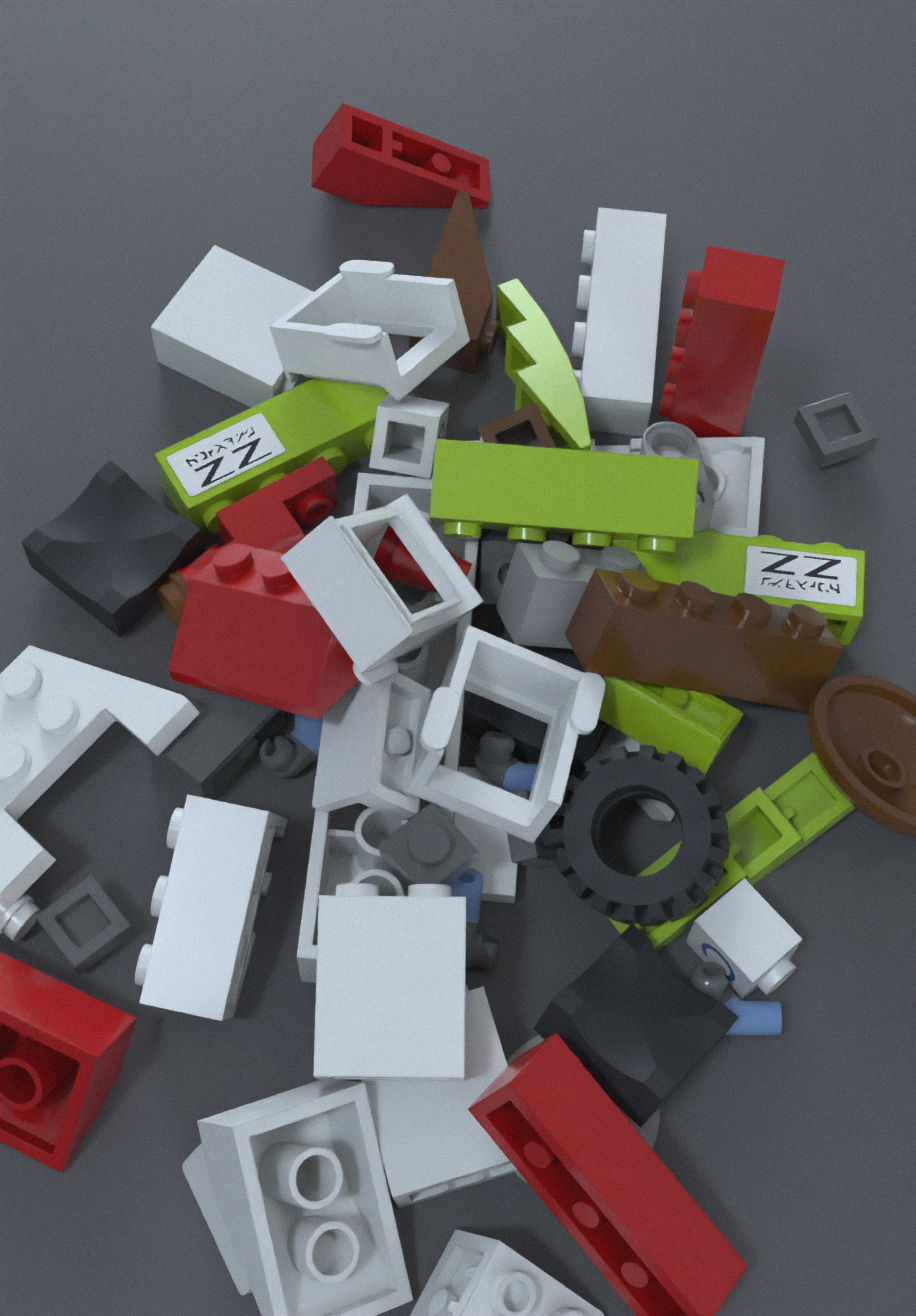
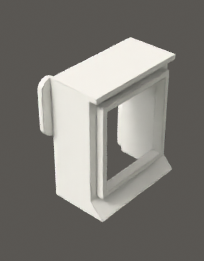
[269,260,470,401]
[281,493,483,686]
[405,625,605,843]

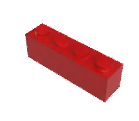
[658,245,785,438]
[468,1033,748,1316]

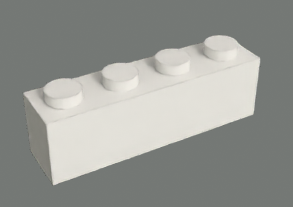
[571,207,667,436]

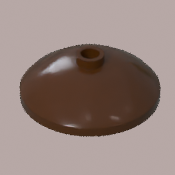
[807,674,916,837]

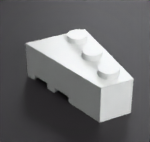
[135,794,288,1021]

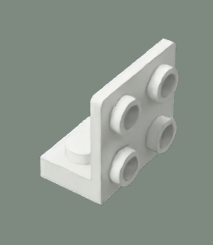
[410,1229,604,1316]

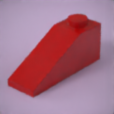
[311,103,490,209]

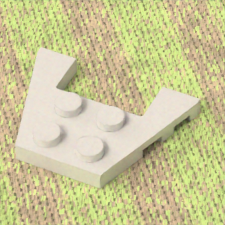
[0,645,200,905]

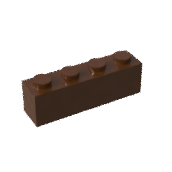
[565,568,844,711]

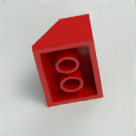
[168,543,359,720]
[0,952,137,1173]

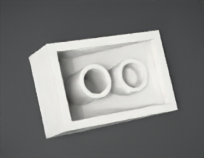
[197,1079,413,1316]

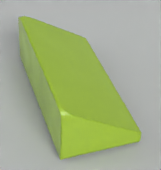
[598,675,743,775]

